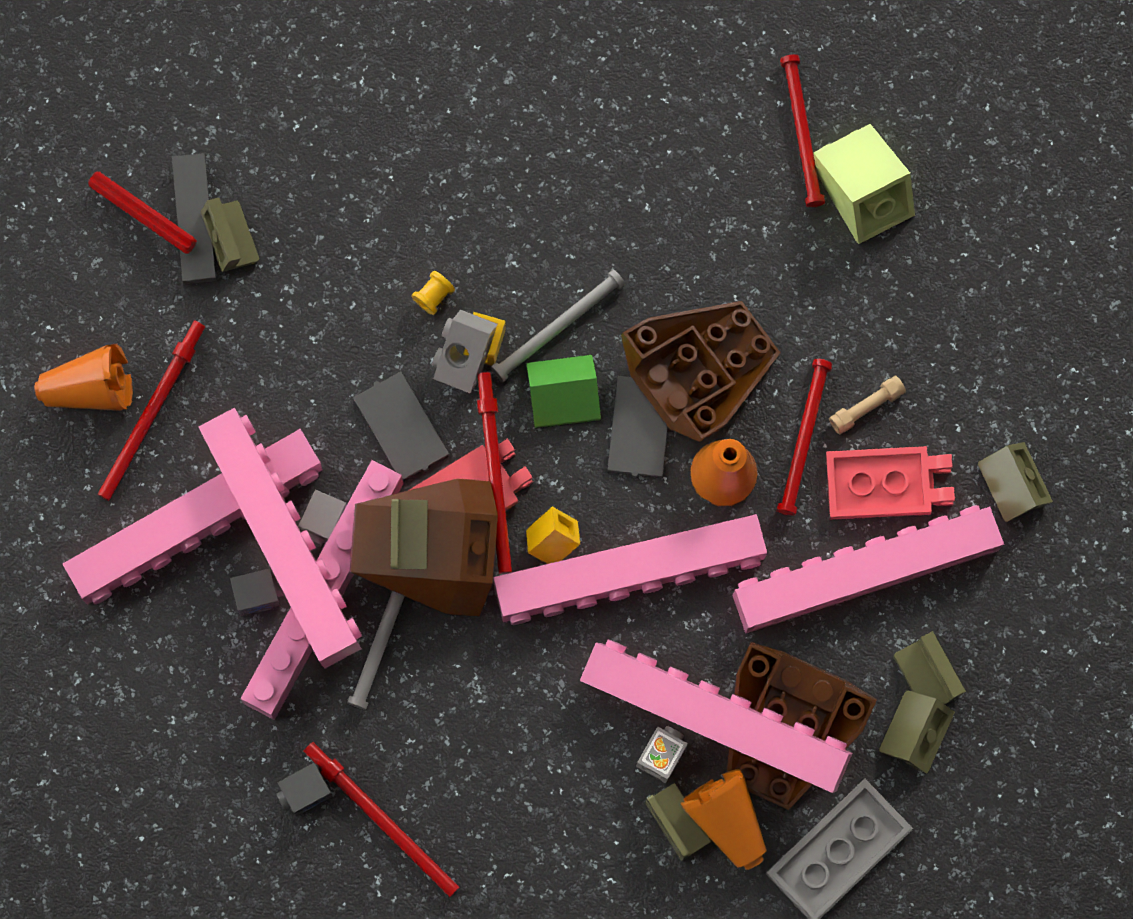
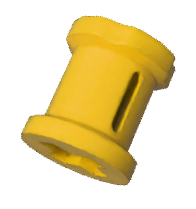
[411,271,455,315]

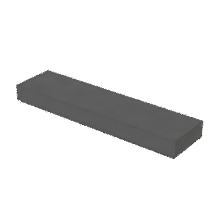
[172,153,217,284]

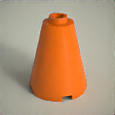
[35,344,133,411]
[691,439,757,506]
[681,769,767,870]

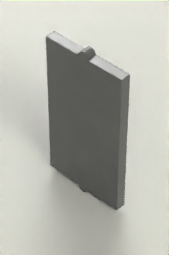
[353,371,449,481]
[607,376,668,478]

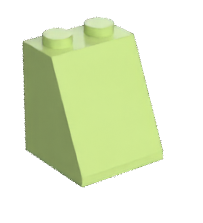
[814,124,915,244]

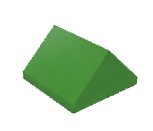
[526,355,601,428]

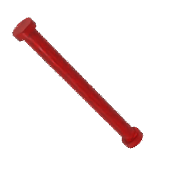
[780,54,825,207]
[776,359,833,516]

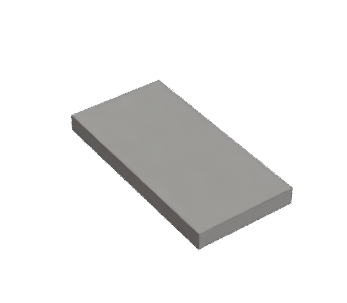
[765,779,913,919]

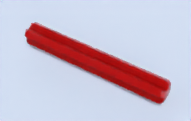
[88,172,197,254]

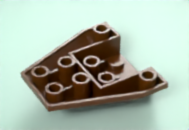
[621,301,781,442]
[349,478,498,616]
[727,642,877,810]

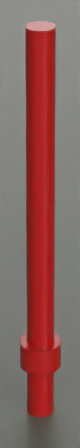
[97,321,205,501]
[477,372,512,574]
[303,742,460,897]

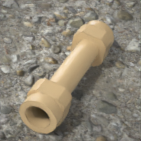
[829,376,906,435]

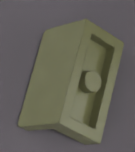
[200,198,259,272]
[978,442,1053,522]
[391,499,428,569]
[893,631,966,705]
[879,691,955,773]
[645,783,711,861]

